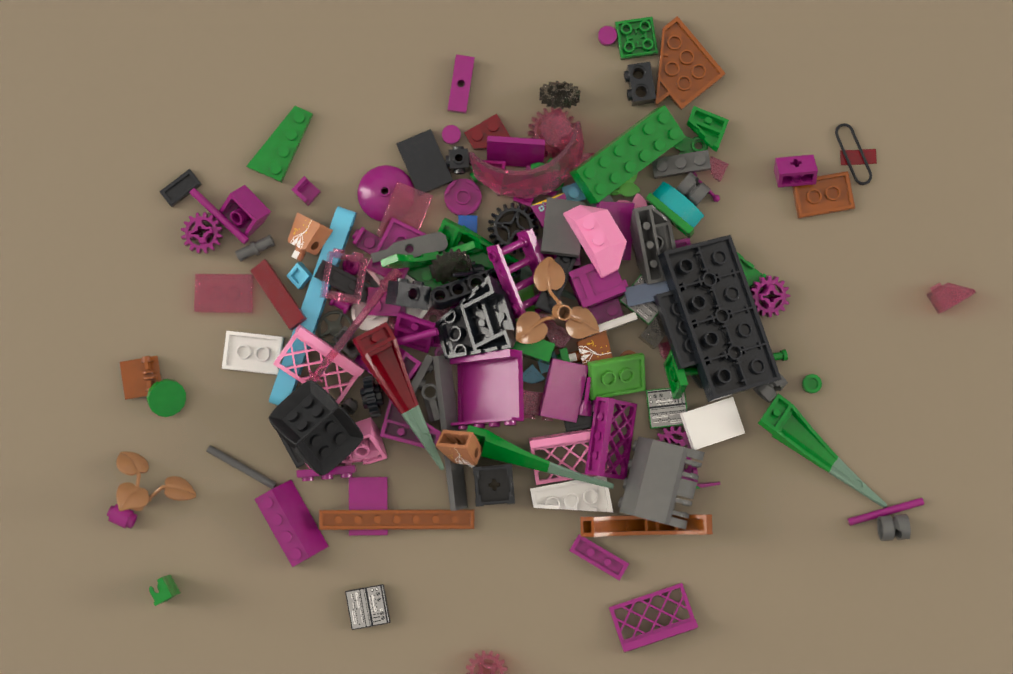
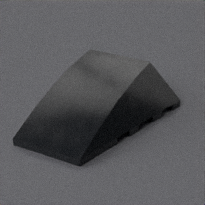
[436,275,516,359]

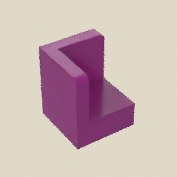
[291,176,321,206]

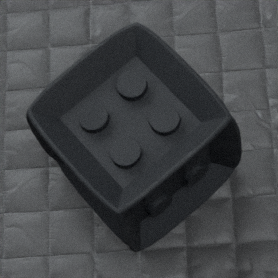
[268,380,364,476]

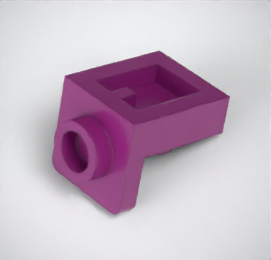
[352,227,381,255]

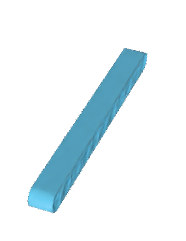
[269,206,357,405]

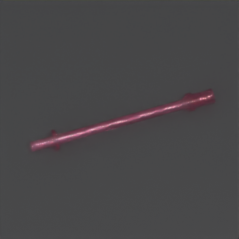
[308,268,403,383]

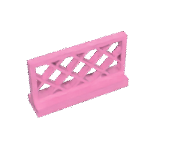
[273,324,364,405]
[529,428,612,485]

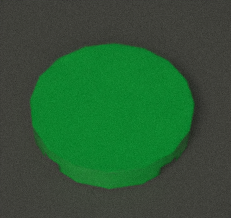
[147,378,186,417]

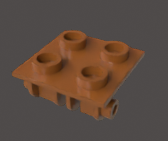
[120,356,161,400]

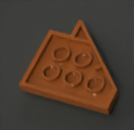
[655,16,726,110]

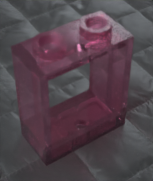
[320,248,368,305]

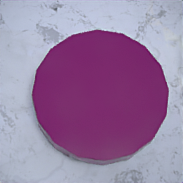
[444,178,482,216]

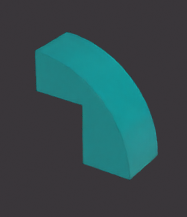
[653,181,704,228]

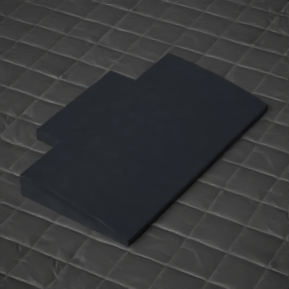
[653,235,781,402]

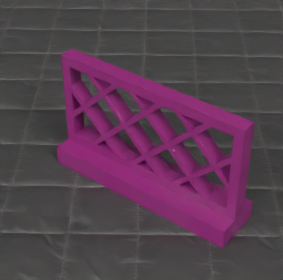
[585,397,637,480]
[609,583,698,653]

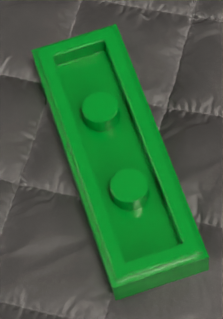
[646,193,694,238]

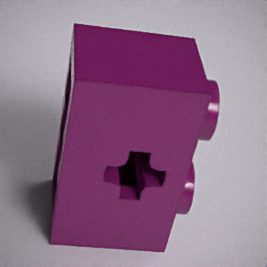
[774,155,818,188]

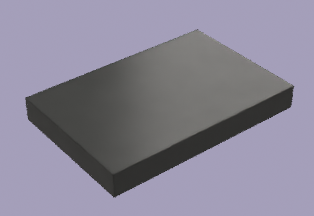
[541,197,585,258]

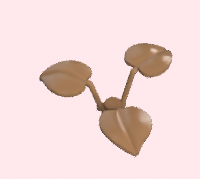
[515,257,599,344]
[116,451,196,512]

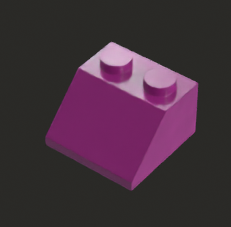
[219,185,271,243]

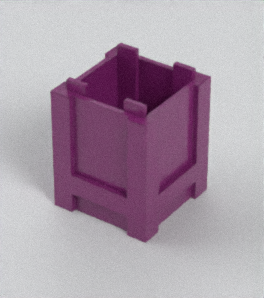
[568,263,628,309]

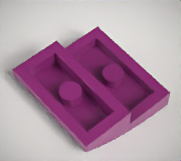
[394,311,436,353]

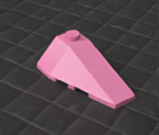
[305,417,387,469]

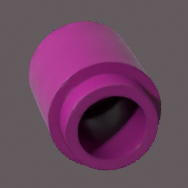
[107,504,138,529]

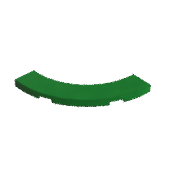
[380,241,483,269]

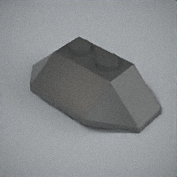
[630,205,676,285]

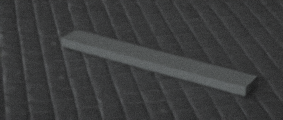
[433,355,468,511]

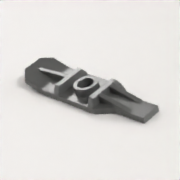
[371,232,448,263]

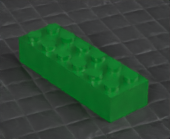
[569,105,686,204]

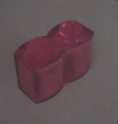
[539,314,571,349]

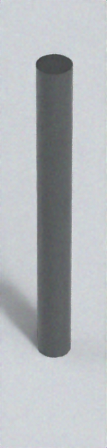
[206,445,277,489]

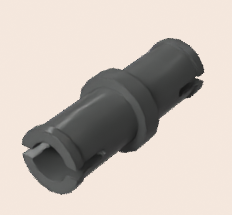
[235,235,275,262]

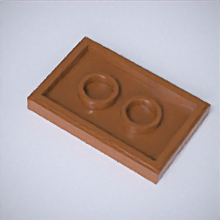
[792,171,855,219]

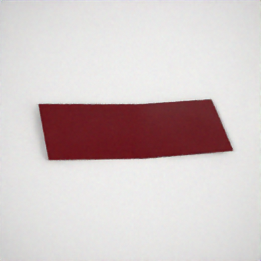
[840,149,877,165]

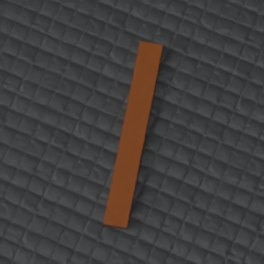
[319,509,474,530]

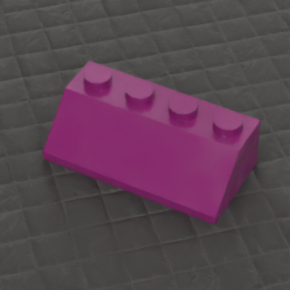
[254,479,329,567]

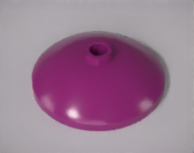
[357,165,414,222]

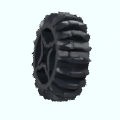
[487,203,539,254]

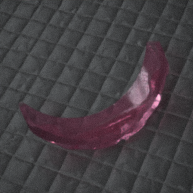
[468,121,584,199]

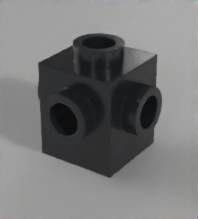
[445,146,473,175]

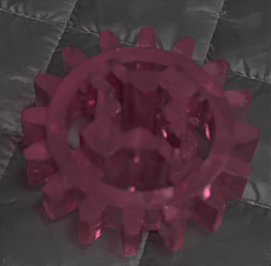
[466,650,508,674]

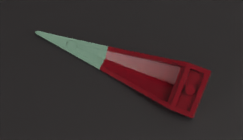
[352,322,444,470]

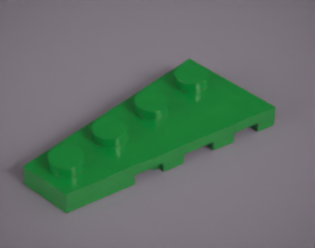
[246,106,313,183]

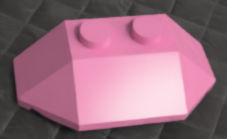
[563,205,627,278]

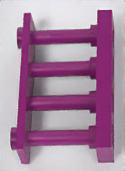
[486,228,560,319]

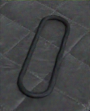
[835,123,872,185]

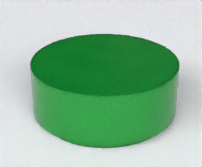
[802,374,822,394]

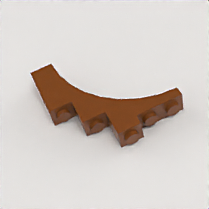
[580,514,713,537]

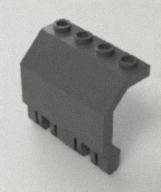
[618,436,705,529]

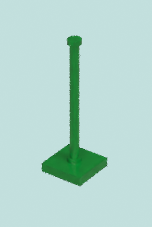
[663,349,788,399]

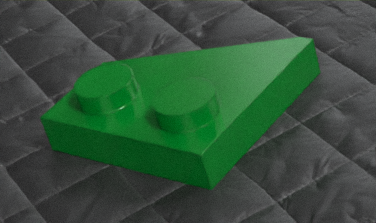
[686,106,729,152]

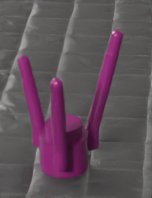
[578,377,595,416]

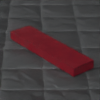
[250,259,307,330]

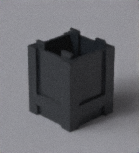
[473,464,515,507]

